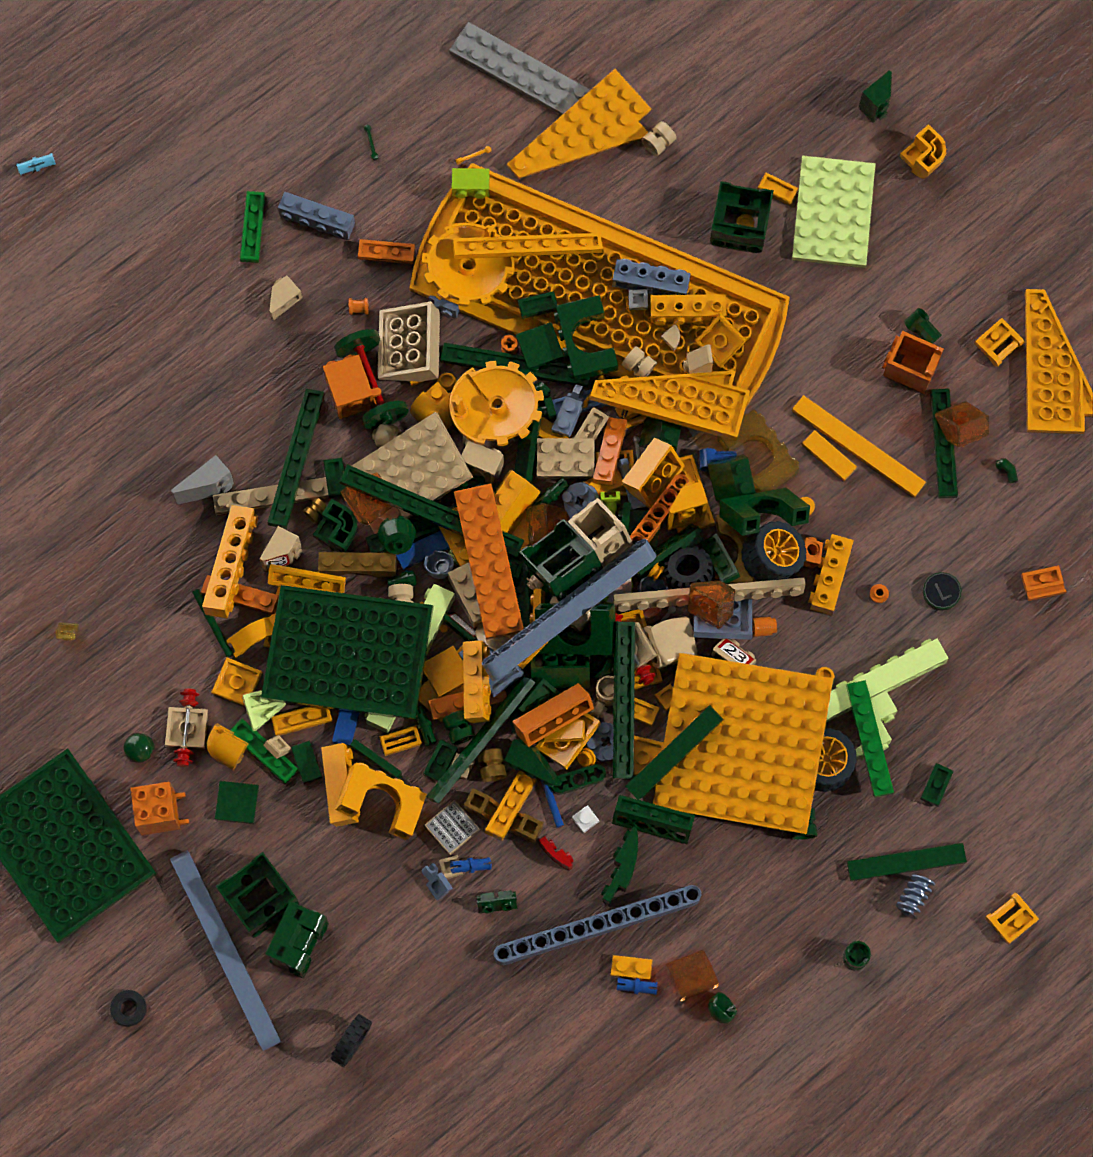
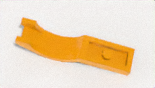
[226,613,276,658]

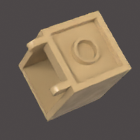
[568,498,634,568]

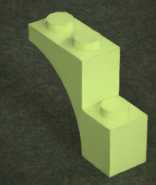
[855,691,897,761]

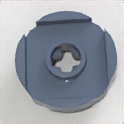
[562,482,599,518]
[587,722,613,762]

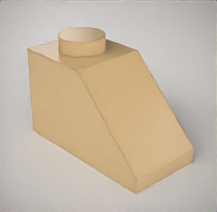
[270,275,302,320]
[683,345,713,374]

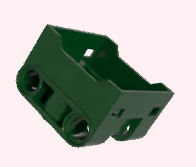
[710,181,774,253]
[519,519,603,602]
[216,852,300,938]
[265,901,329,979]

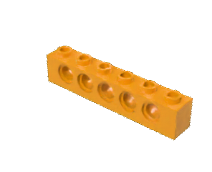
[202,505,258,619]

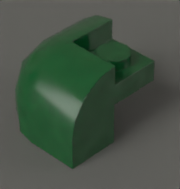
[313,499,358,553]

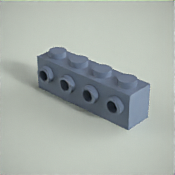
[278,192,355,240]
[612,259,691,295]

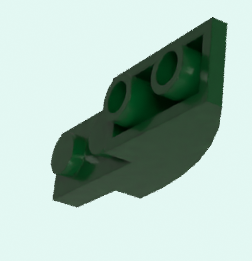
[601,826,638,905]

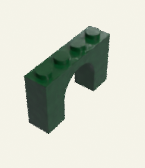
[553,295,618,381]
[719,488,810,536]
[534,603,616,657]

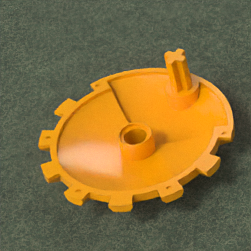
[421,223,515,307]
[449,361,544,446]

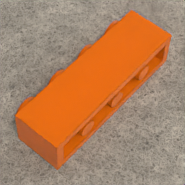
[512,683,594,747]

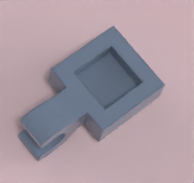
[429,296,459,318]
[421,863,453,900]

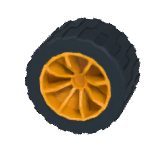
[741,521,807,582]
[815,728,857,792]

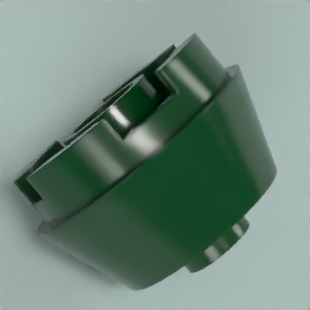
[378,516,416,555]

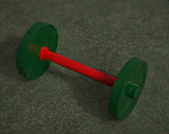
[334,329,409,430]

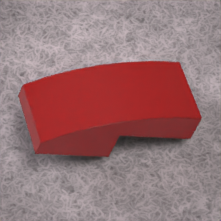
[539,836,574,871]

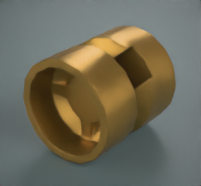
[477,749,507,782]

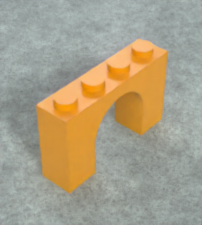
[335,763,427,840]

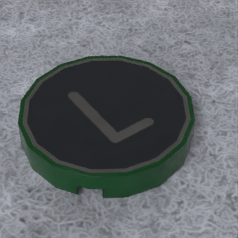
[923,572,962,611]

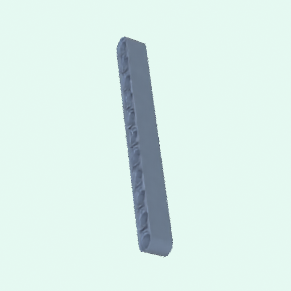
[482,539,657,681]
[170,850,281,1051]
[494,885,701,965]

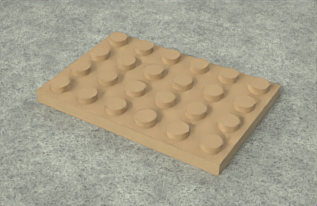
[343,412,473,534]

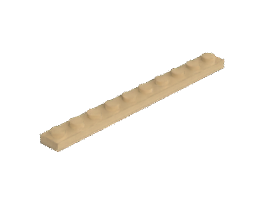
[612,578,805,612]

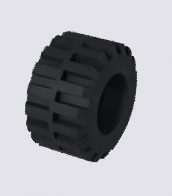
[664,545,715,589]

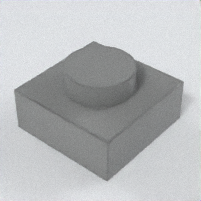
[628,290,648,310]

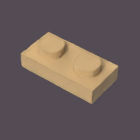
[574,407,609,440]

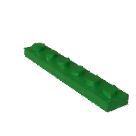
[846,680,894,798]

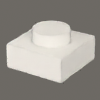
[572,805,599,834]

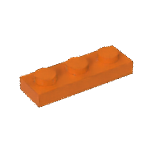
[358,239,415,264]

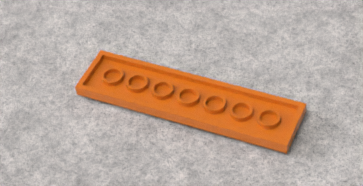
[454,483,524,640]

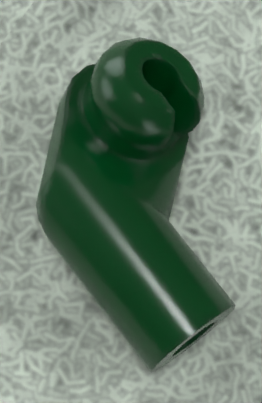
[995,458,1018,483]

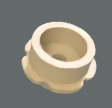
[526,575,544,591]
[590,701,607,719]

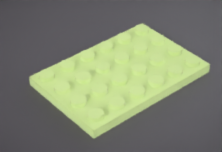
[792,156,875,268]

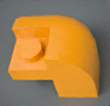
[900,124,946,179]
[410,382,454,429]
[207,723,249,771]

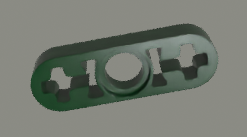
[551,764,606,795]

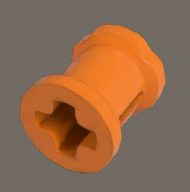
[349,298,369,315]
[501,335,518,355]

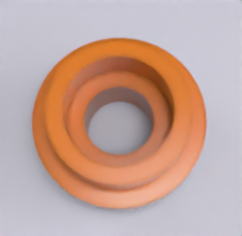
[869,584,889,603]

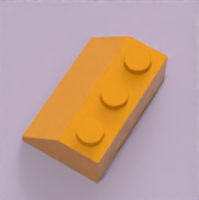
[622,438,685,509]
[494,470,540,535]
[667,481,708,531]

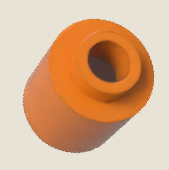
[752,616,777,637]

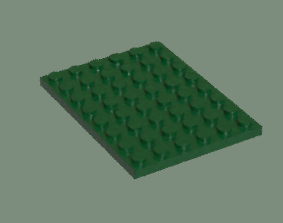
[261,585,434,720]
[0,748,157,944]

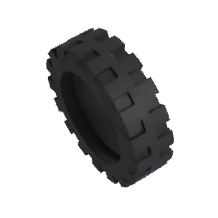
[330,1014,372,1068]

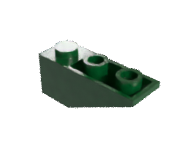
[504,739,562,788]

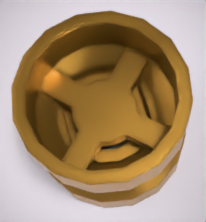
[303,497,327,524]

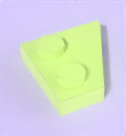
[242,690,286,732]

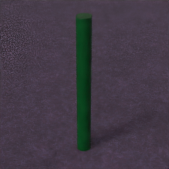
[192,589,234,658]

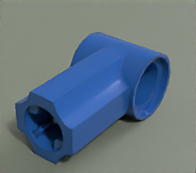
[699,448,737,472]

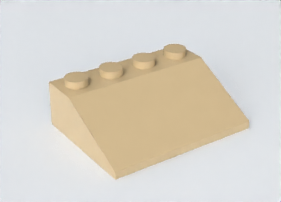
[378,302,440,381]

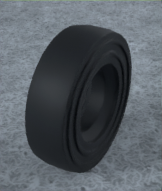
[110,990,147,1027]

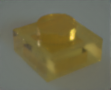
[56,622,79,641]

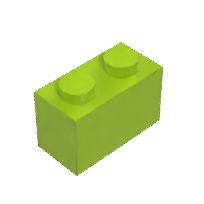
[452,168,490,199]

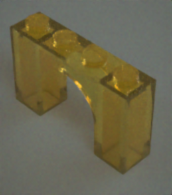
[717,409,800,493]

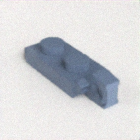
[551,384,584,438]

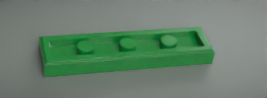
[240,191,265,263]
[231,718,299,784]

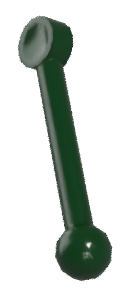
[364,125,378,160]

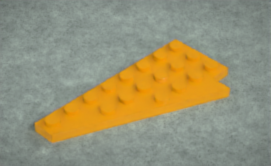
[506,69,652,179]
[1025,289,1093,434]
[590,371,750,441]

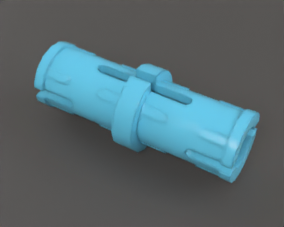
[17,153,56,175]

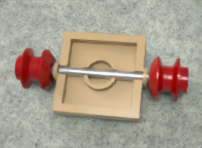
[613,613,657,685]
[165,688,208,767]

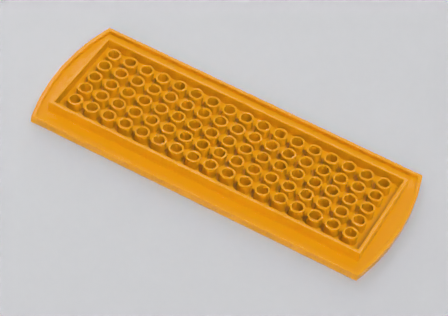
[409,163,790,409]

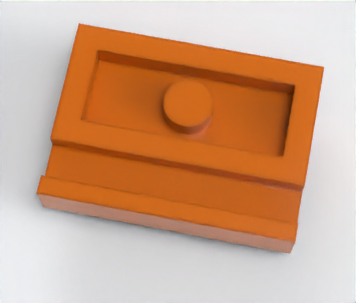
[1021,565,1066,601]

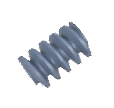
[896,874,935,919]

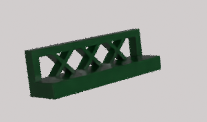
[514,407,542,484]
[635,524,703,582]
[612,795,695,844]

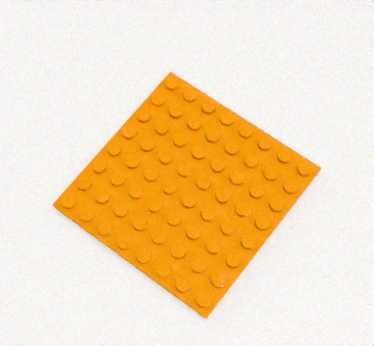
[653,653,833,834]

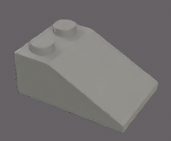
[171,455,234,505]

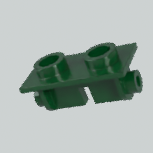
[476,890,518,914]

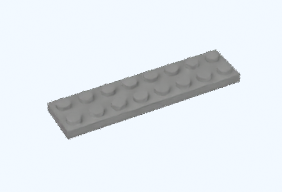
[449,22,590,116]

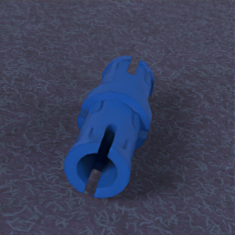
[450,857,492,874]
[617,978,658,995]

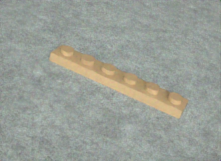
[213,477,329,515]

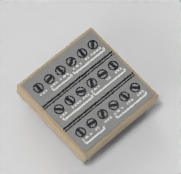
[424,800,480,855]

